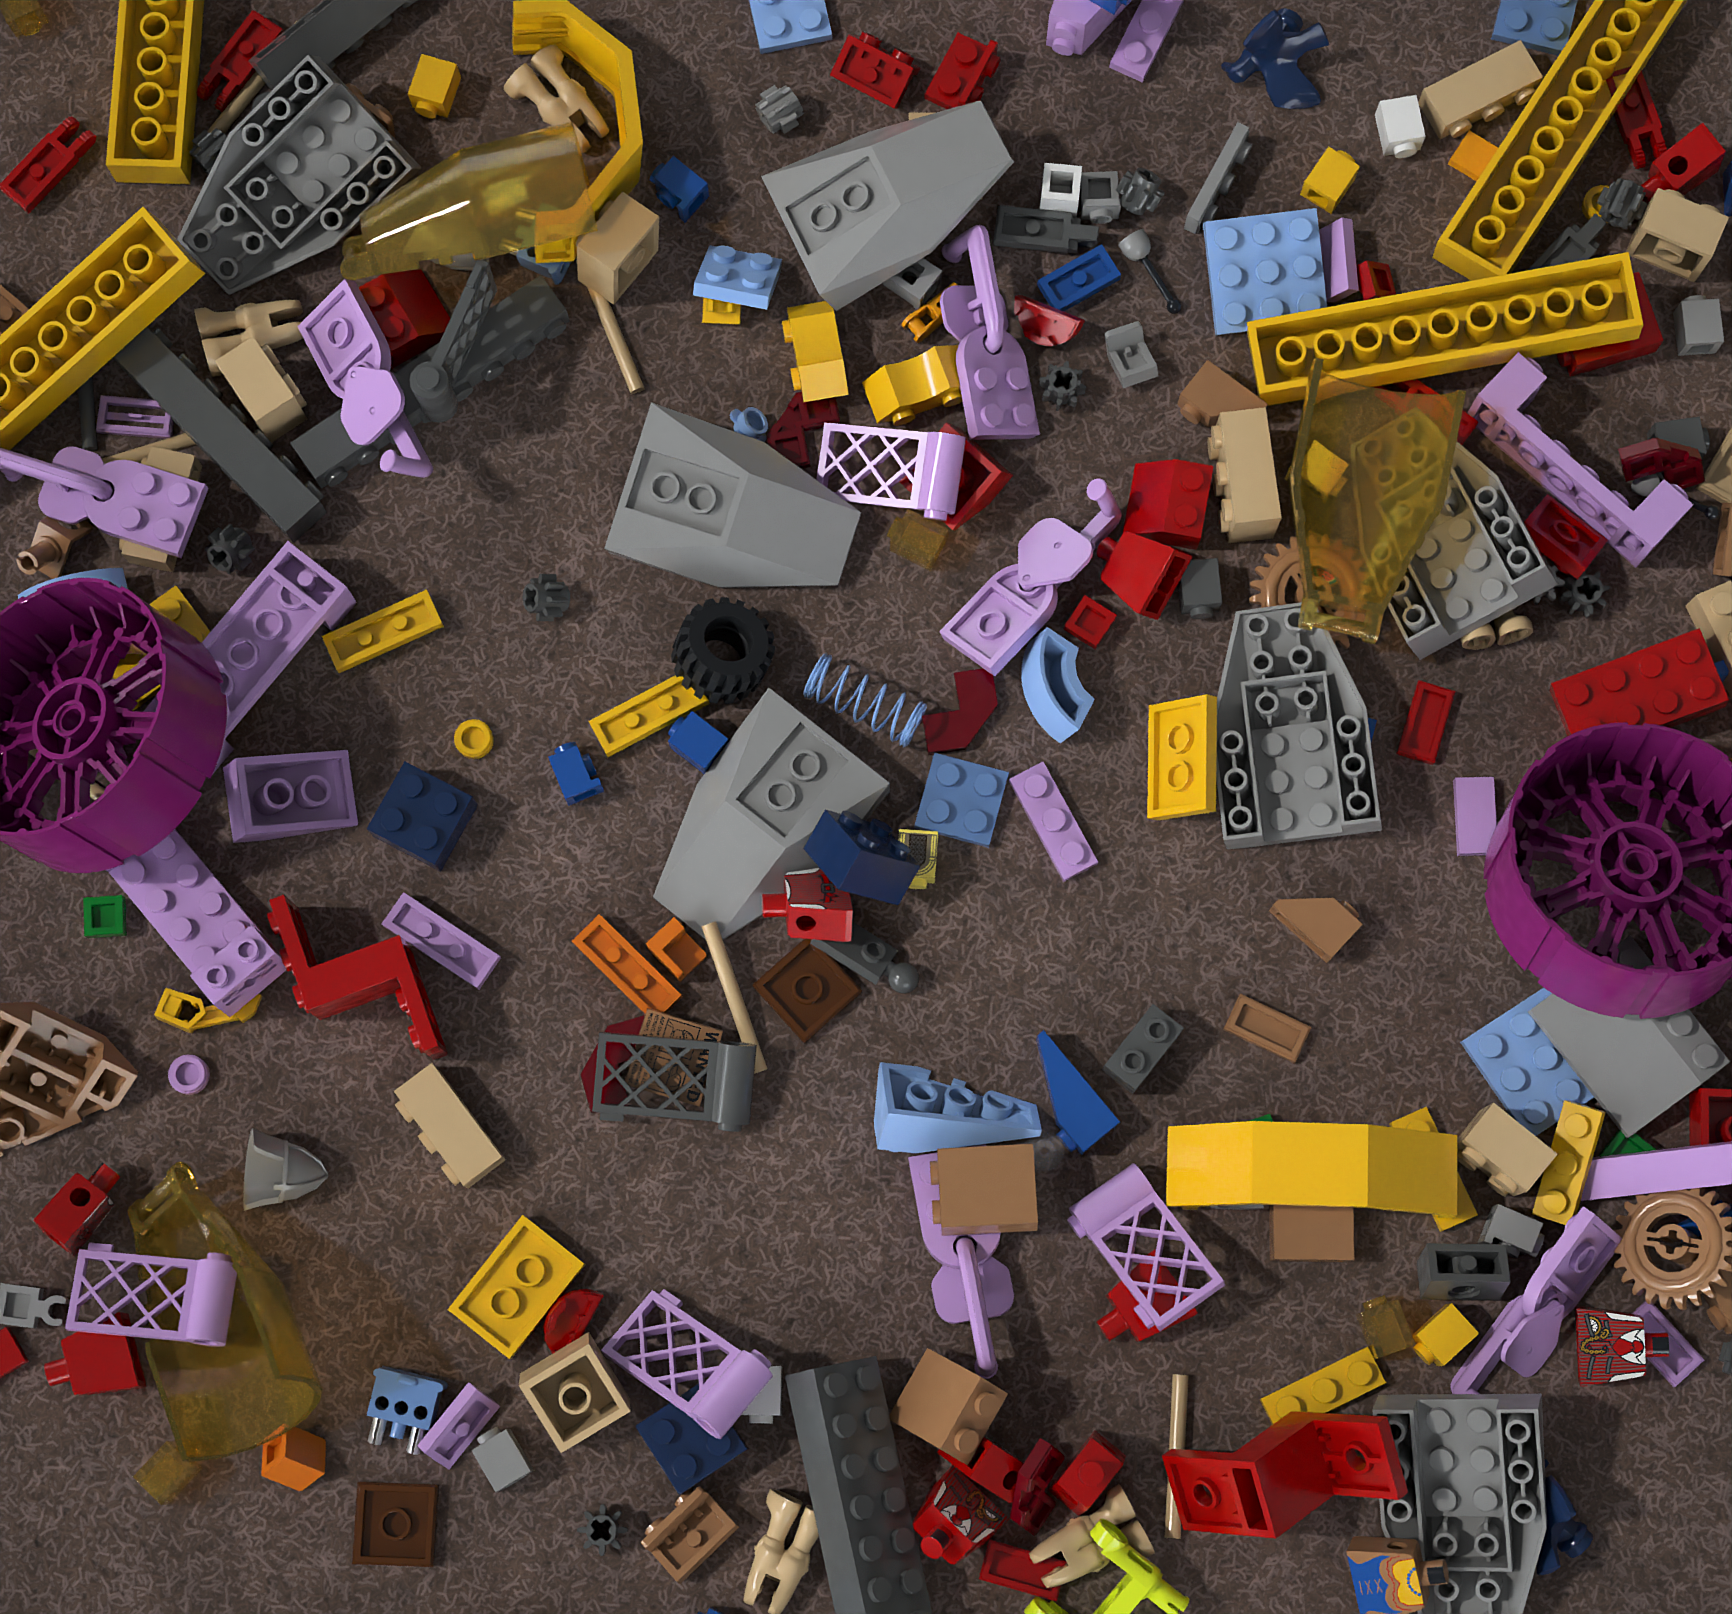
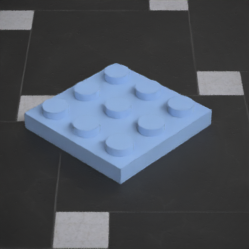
[1203,208,1327,335]
[1460,988,1594,1136]

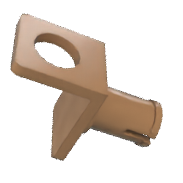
[16,516,93,579]

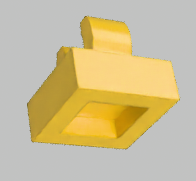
[702,297,741,325]

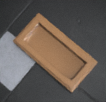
[1223,994,1311,1063]

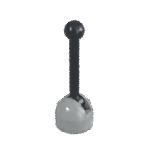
[1118,229,1181,314]
[1631,472,1721,520]

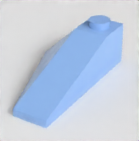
[874,1062,1042,1153]

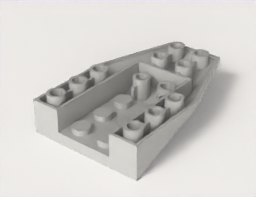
[177,55,422,295]
[761,100,1014,311]
[604,402,861,588]
[1349,407,1558,660]
[1216,601,1382,849]
[653,688,890,940]
[1372,1394,1547,1614]

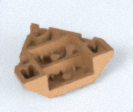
[0,1002,138,1157]

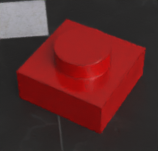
[1357,260,1396,300]
[1063,595,1117,650]

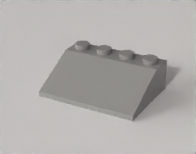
[1528,935,1730,1139]

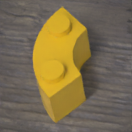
[782,301,849,402]
[862,345,963,426]

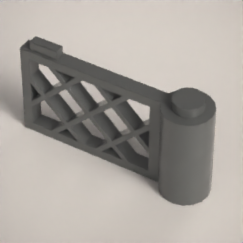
[409,259,498,423]
[592,1032,757,1132]

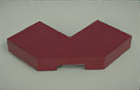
[766,392,841,469]
[1618,438,1705,489]
[922,668,998,755]
[580,1015,645,1113]
[1010,1438,1065,1536]

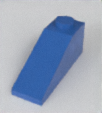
[1036,1030,1120,1155]

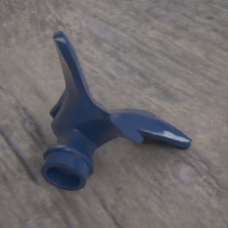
[1221,8,1329,109]
[1536,1459,1593,1575]

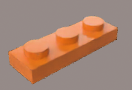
[572,914,683,1014]

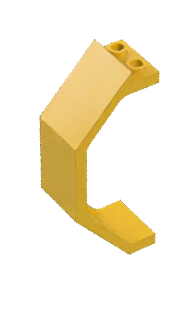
[512,0,643,263]
[1166,1121,1457,1218]

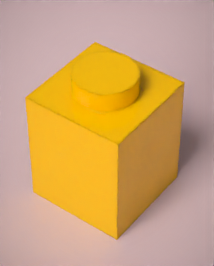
[408,54,461,118]
[1300,146,1360,214]
[1411,1303,1479,1366]

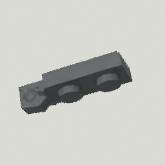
[993,205,1099,254]
[1528,213,1607,270]

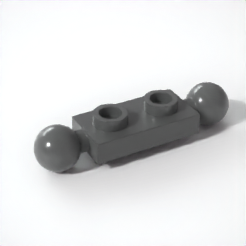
[810,921,919,994]

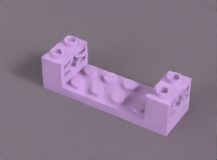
[1467,352,1694,568]
[143,541,357,775]
[106,829,286,1017]

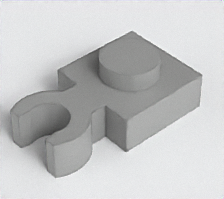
[0,1283,70,1329]

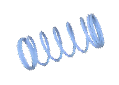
[803,653,927,748]

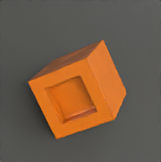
[646,917,707,982]
[261,1423,326,1491]

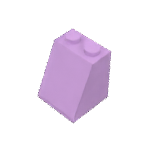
[1046,0,1132,56]

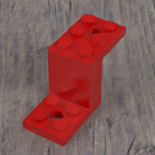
[267,895,448,1060]
[1162,1411,1408,1539]

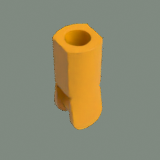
[901,282,957,343]

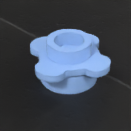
[730,407,768,442]

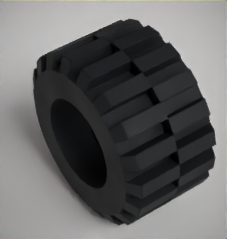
[671,597,775,704]

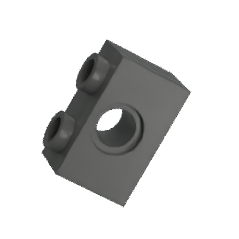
[1102,1004,1184,1094]
[1417,1243,1511,1301]

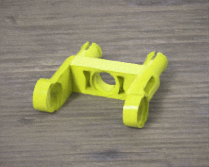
[1024,1518,1190,1614]

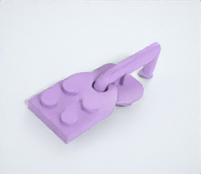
[940,225,1040,440]
[297,279,433,478]
[0,447,209,558]
[939,478,1122,676]
[908,1144,1014,1379]
[1451,1206,1622,1394]

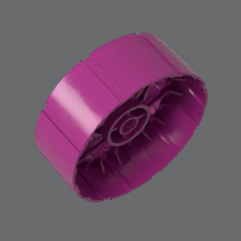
[0,578,227,873]
[1483,722,1732,1019]

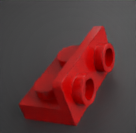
[830,31,921,109]
[924,32,1001,110]

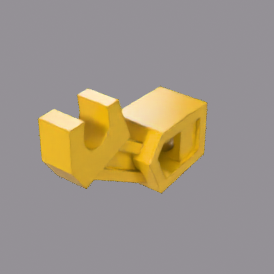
[154,988,262,1034]

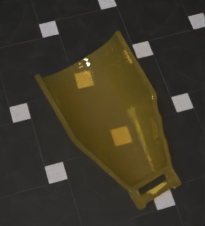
[340,121,598,280]
[1288,358,1466,644]
[127,1161,322,1462]

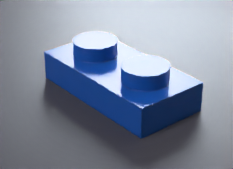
[1037,244,1121,312]

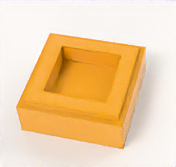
[1448,130,1498,182]

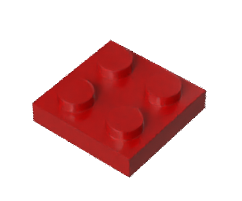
[1524,494,1608,579]

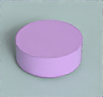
[168,1055,210,1095]

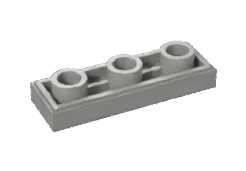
[1184,122,1252,234]

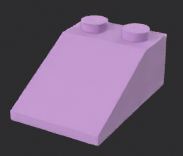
[223,750,358,843]

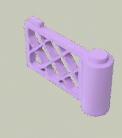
[817,422,966,521]
[1067,1163,1225,1331]
[65,1243,238,1347]
[601,1289,773,1439]

